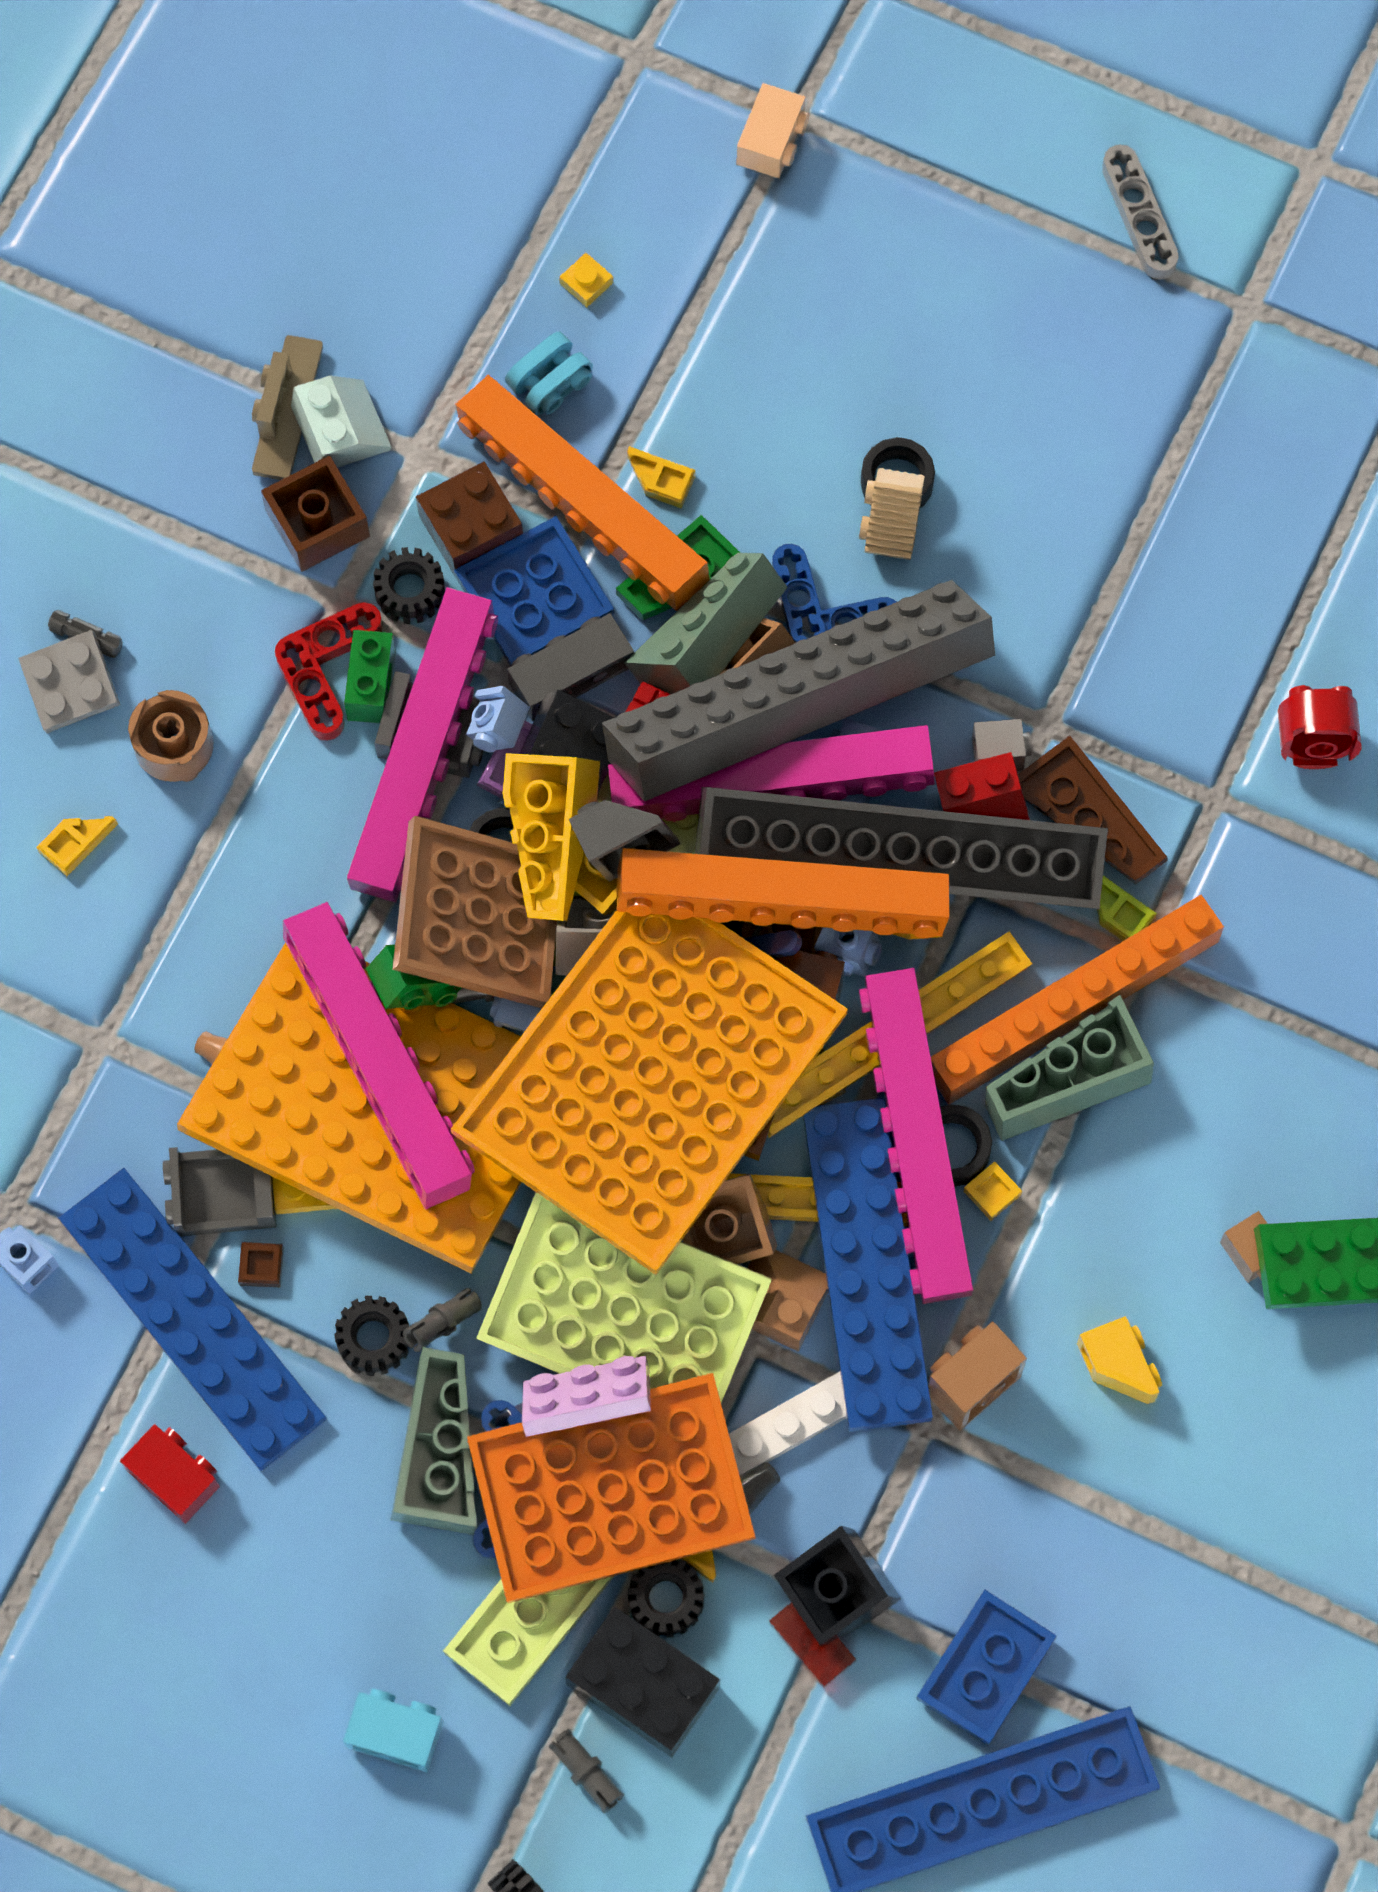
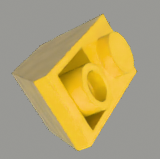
[1077,1316,1162,1404]

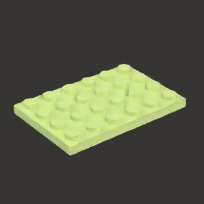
[476,1192,772,1403]

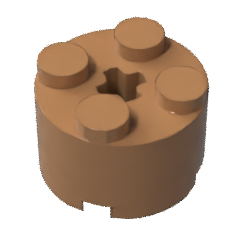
[128,690,214,782]

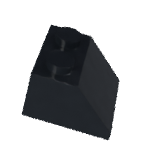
[774,1526,901,1646]

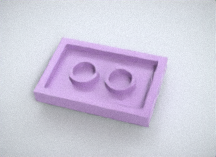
[522,1355,651,1437]

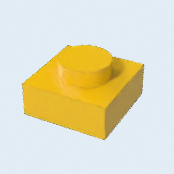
[559,253,613,308]
[963,1161,1022,1221]

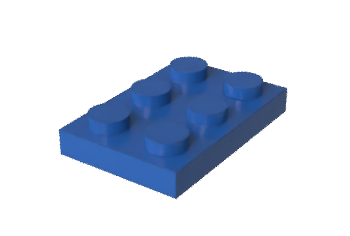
[916,1589,1057,1746]

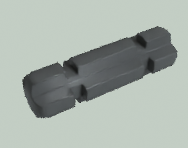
[48,610,123,658]

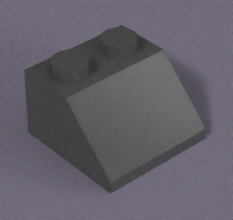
[569,800,681,882]

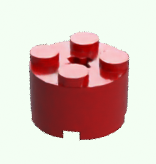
[1277,685,1362,769]

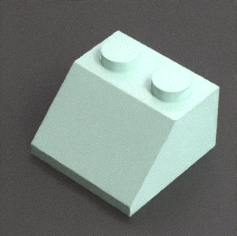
[291,375,391,468]

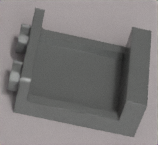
[375,671,483,778]
[163,1147,277,1237]

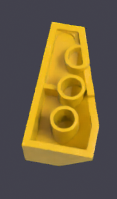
[503,753,600,921]

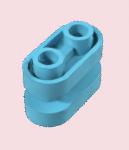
[505,331,593,415]

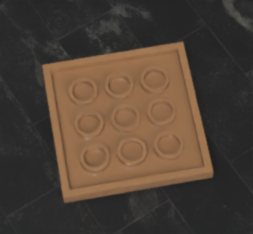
[393,816,557,1008]

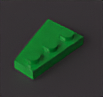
[616,515,741,621]

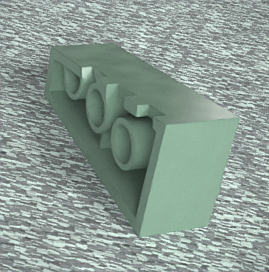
[624,553,788,694]
[985,995,1154,1141]
[390,1347,477,1535]

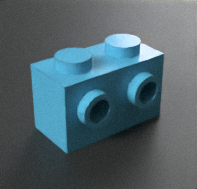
[343,1689,443,1772]

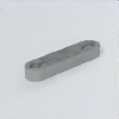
[1102,144,1179,280]

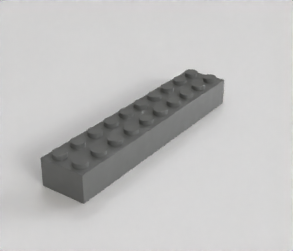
[602,580,995,801]
[695,787,1108,909]

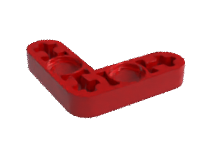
[275,602,383,740]

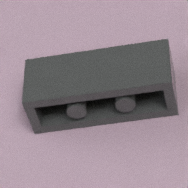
[507,613,634,721]

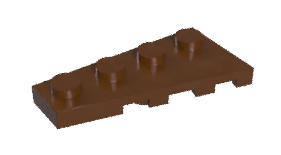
[1018,736,1168,884]

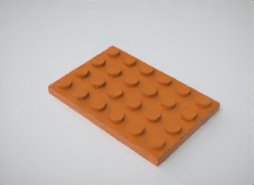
[467,1373,756,1603]

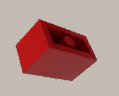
[120,1423,220,1524]

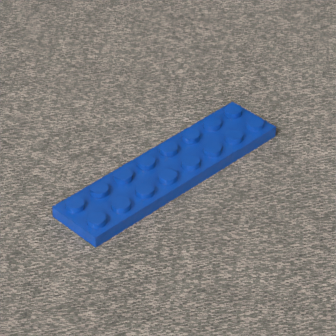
[803,1098,933,1432]
[58,1168,327,1472]
[805,1706,1160,1892]

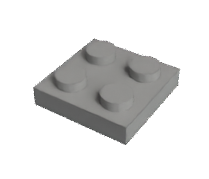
[18,630,120,733]

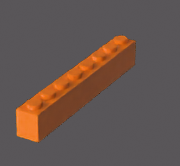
[455,374,710,611]
[617,848,949,938]
[931,894,1224,1105]

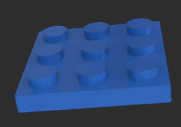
[454,516,615,667]

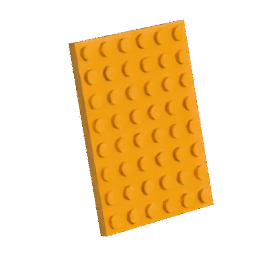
[451,910,848,1275]
[177,943,522,1274]

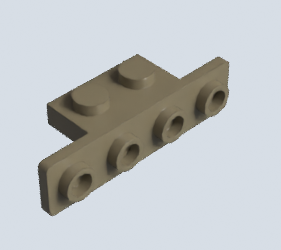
[252,335,323,480]

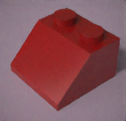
[934,752,1030,820]

